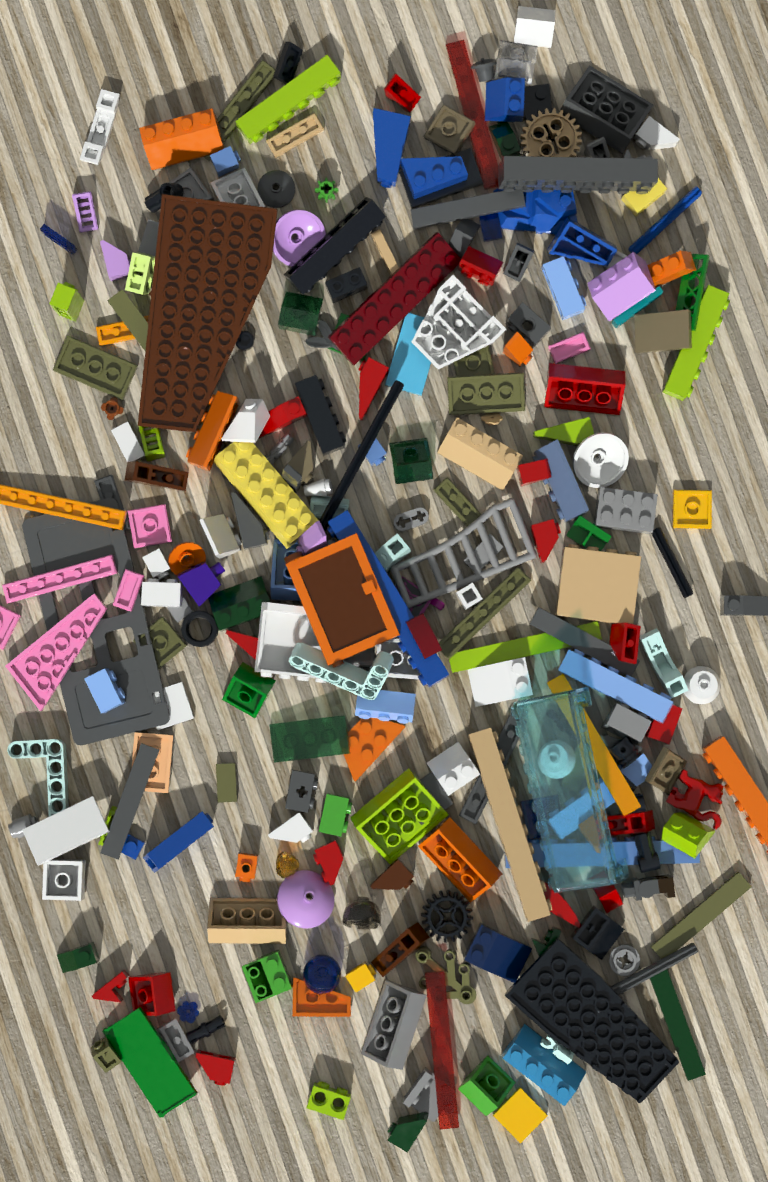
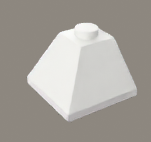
[221,399,270,443]

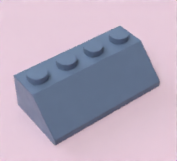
[532,439,589,522]

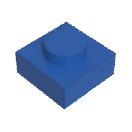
[121,834,145,860]

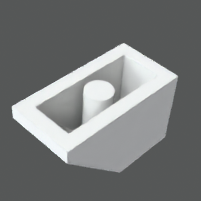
[634,116,680,150]
[268,812,313,843]

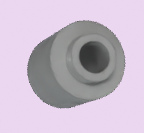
[8,814,38,838]

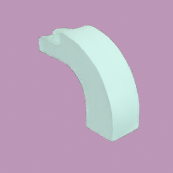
[640,628,688,699]

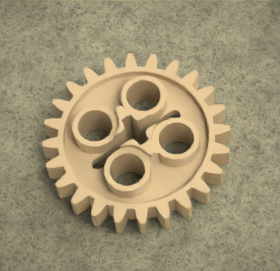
[520,108,582,157]

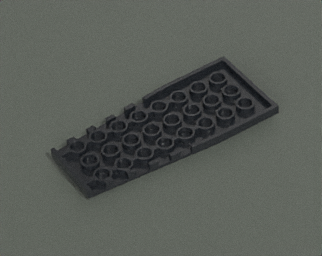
[505,937,679,1103]

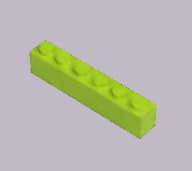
[235,55,341,144]
[662,285,730,401]

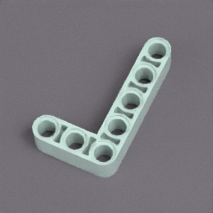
[289,643,394,700]
[7,739,69,817]

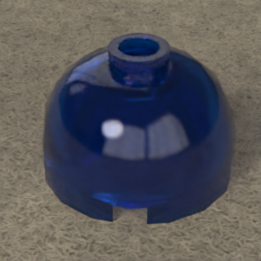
[303,954,341,994]

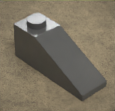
[231,492,270,550]
[720,595,768,616]

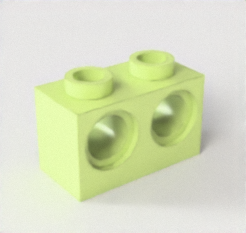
[125,252,155,295]

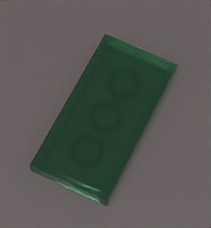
[269,715,350,763]

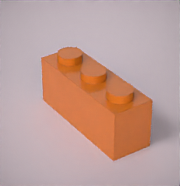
[647,250,696,288]

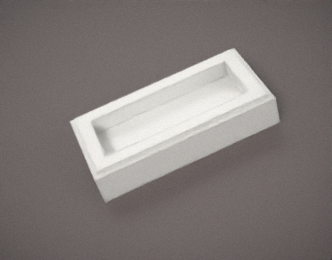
[111,422,145,462]

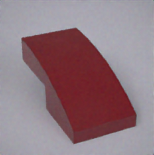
[406,613,442,659]

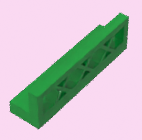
[675,254,710,331]

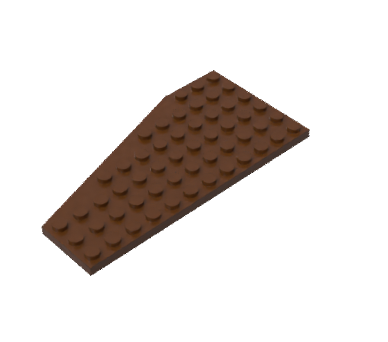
[138,194,277,432]

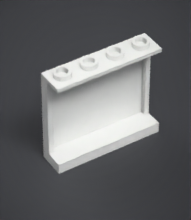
[254,602,327,683]

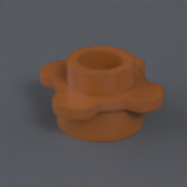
[101,397,124,420]

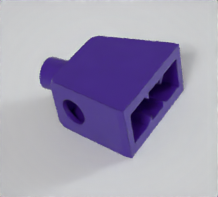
[177,562,225,606]

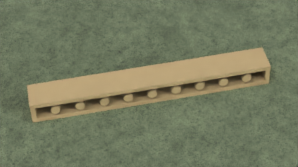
[468,728,553,922]

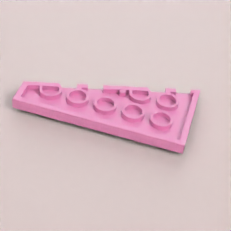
[5,594,107,711]

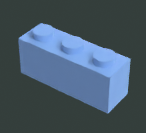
[541,256,587,321]
[355,690,416,724]

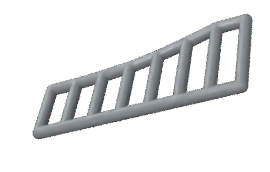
[390,498,537,608]

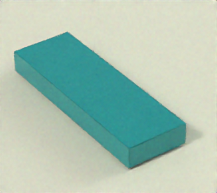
[612,286,663,328]

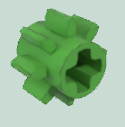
[315,178,339,203]

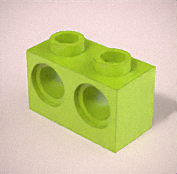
[307,1081,351,1120]

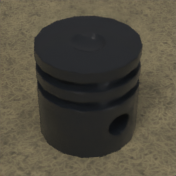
[609,736,641,769]

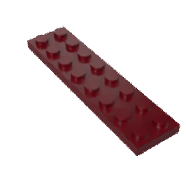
[328,232,461,365]

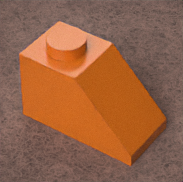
[502,332,533,367]

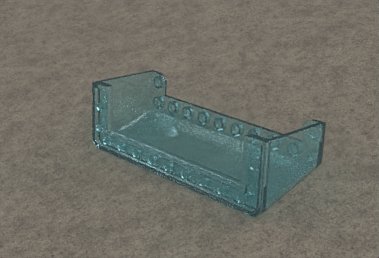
[511,686,629,893]

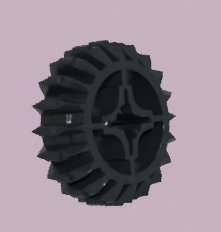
[421,890,473,943]

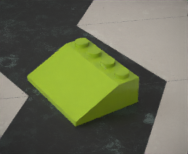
[350,768,449,864]

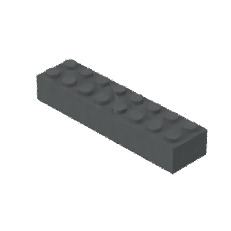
[498,156,658,194]

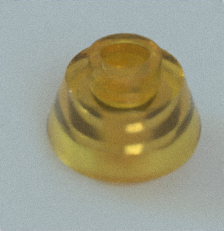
[276,851,299,878]

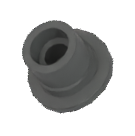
[471,58,497,82]

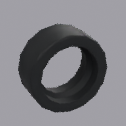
[181,610,218,647]

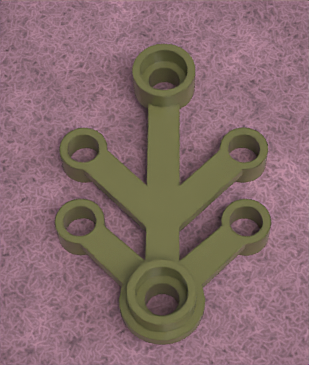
[415,946,477,1004]

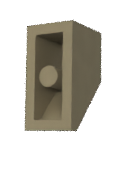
[283,440,314,485]

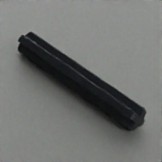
[651,527,693,598]

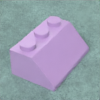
[587,252,656,321]

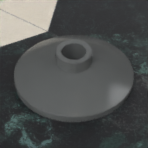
[258,170,295,208]

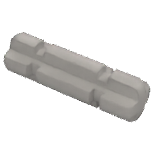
[265,434,293,465]

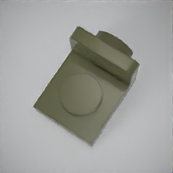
[91,1037,122,1073]

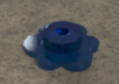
[177,1001,199,1023]

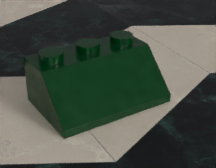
[208,576,271,632]

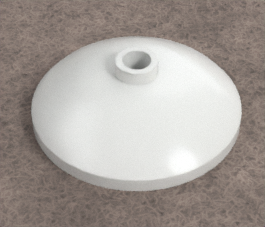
[572,432,629,488]

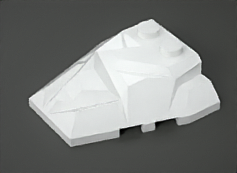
[412,275,507,370]

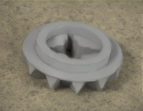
[609,945,640,976]

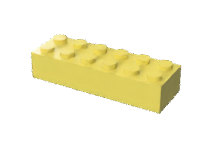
[213,442,319,549]

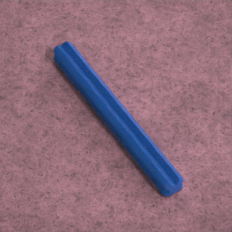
[628,186,702,254]

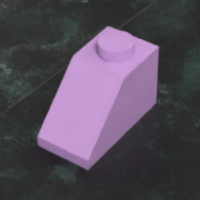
[100,240,131,282]
[296,521,327,556]

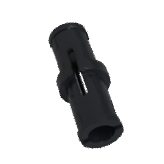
[186,1015,226,1044]

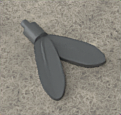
[305,320,339,351]

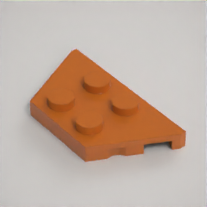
[339,718,405,782]

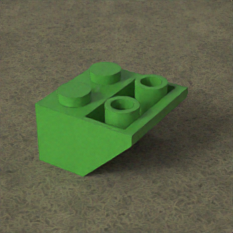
[242,950,293,1003]

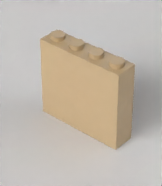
[555,544,641,624]

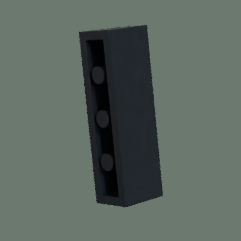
[295,375,346,456]

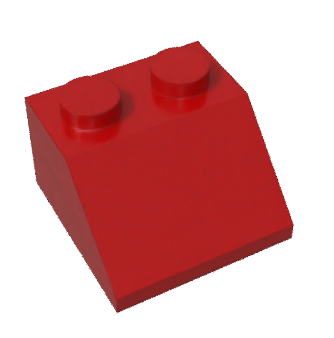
[128,972,176,1016]

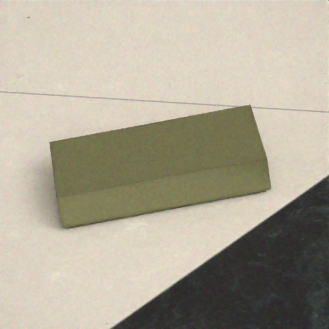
[216,763,237,803]

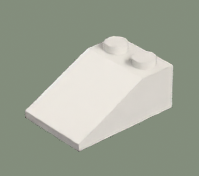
[210,168,265,207]
[199,514,242,560]
[468,657,533,707]

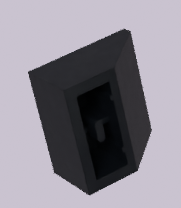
[571,905,625,960]

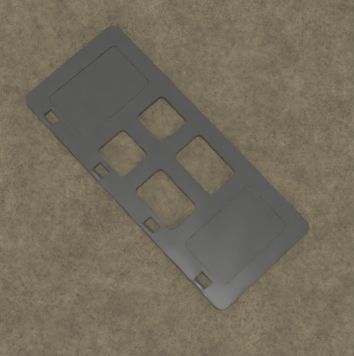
[22,497,170,746]

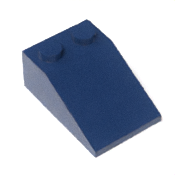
[463,923,532,983]

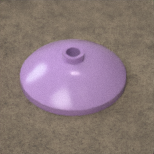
[273,210,326,267]
[277,870,334,929]

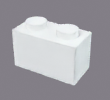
[141,578,183,607]

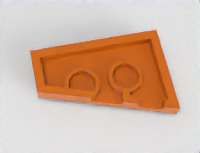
[292,977,351,1017]

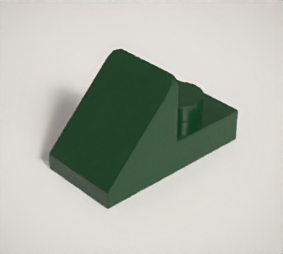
[531,926,562,956]

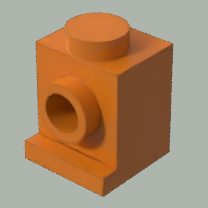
[235,852,259,882]

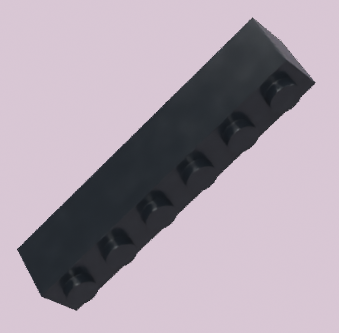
[284,197,386,294]

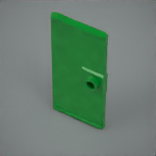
[102,1007,198,1118]

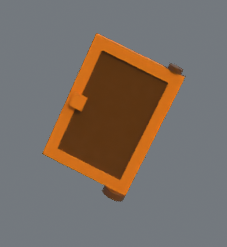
[284,533,400,668]

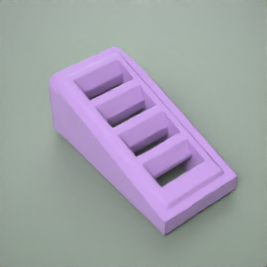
[72,191,98,232]

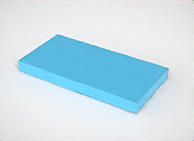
[385,313,431,396]

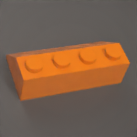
[139,108,224,170]
[186,391,240,472]
[418,817,503,903]

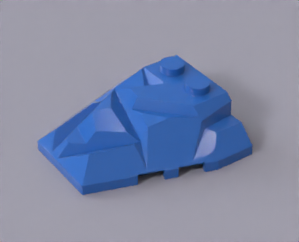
[493,188,578,236]

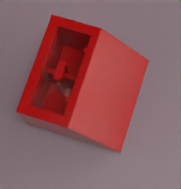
[458,246,503,286]

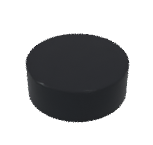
[236,331,254,351]

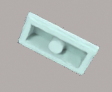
[310,496,350,519]

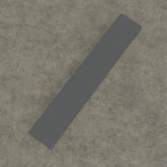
[411,189,526,229]
[529,607,640,677]
[459,713,528,824]
[100,743,159,860]

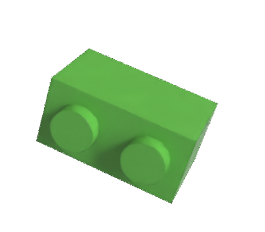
[319,793,352,837]

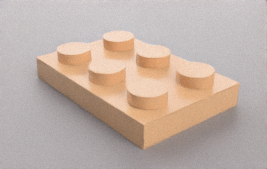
[132,732,174,793]

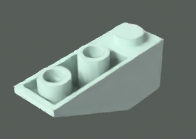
[375,533,412,572]

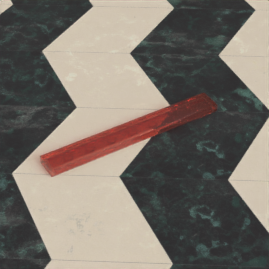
[446,40,498,190]
[425,971,459,1130]

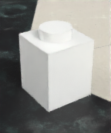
[142,548,171,580]
[456,583,483,610]

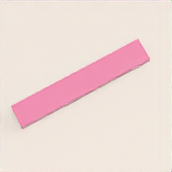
[2,555,118,604]

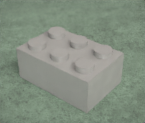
[594,487,658,534]

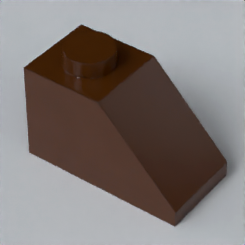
[370,858,414,890]

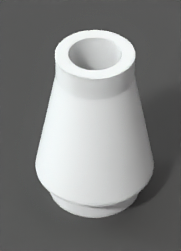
[304,478,333,497]

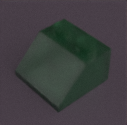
[278,291,324,336]
[389,438,433,484]

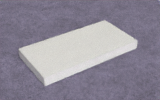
[22,796,110,866]

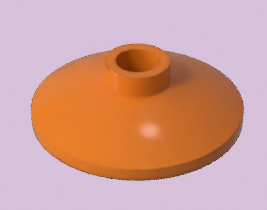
[168,542,206,575]

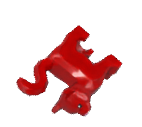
[665,769,723,829]

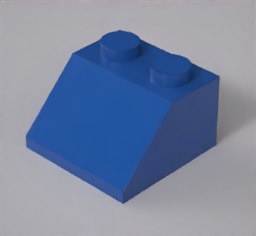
[485,77,525,122]

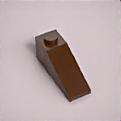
[124,461,189,491]
[371,922,430,977]

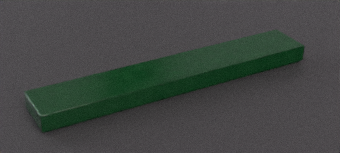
[650,969,706,1081]

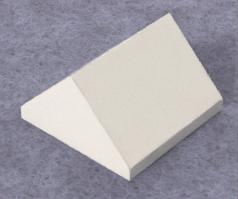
[514,6,556,48]

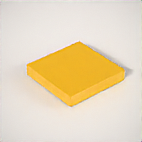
[672,490,712,529]
[493,1087,548,1144]

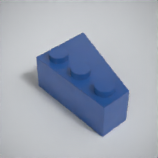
[401,156,468,199]
[547,217,618,266]

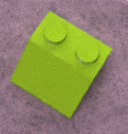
[661,812,715,858]

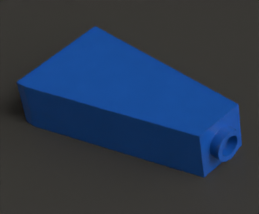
[373,108,411,188]
[143,811,214,873]

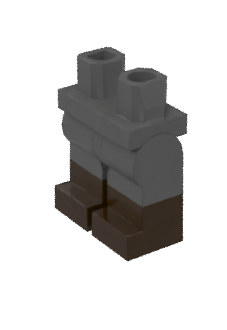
[621,874,676,901]

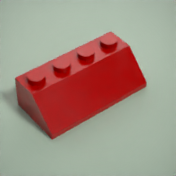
[544,363,626,415]

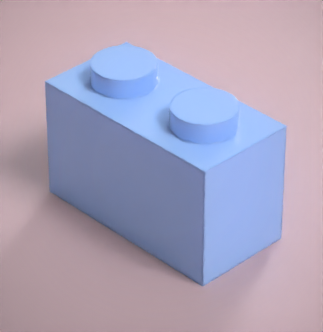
[84,668,126,713]

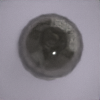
[342,897,381,929]

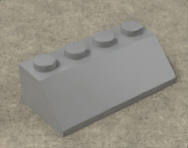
[361,980,427,1070]

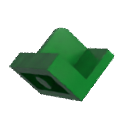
[566,515,612,551]

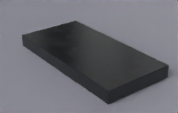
[399,148,483,209]

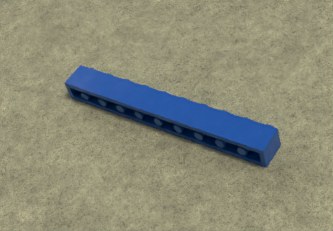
[327,510,449,688]

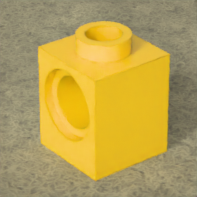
[345,962,377,993]

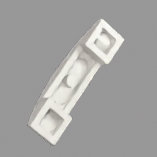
[80,89,120,165]

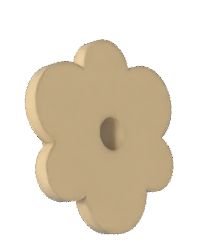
[481,413,503,425]

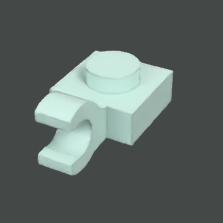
[540,1034,574,1064]

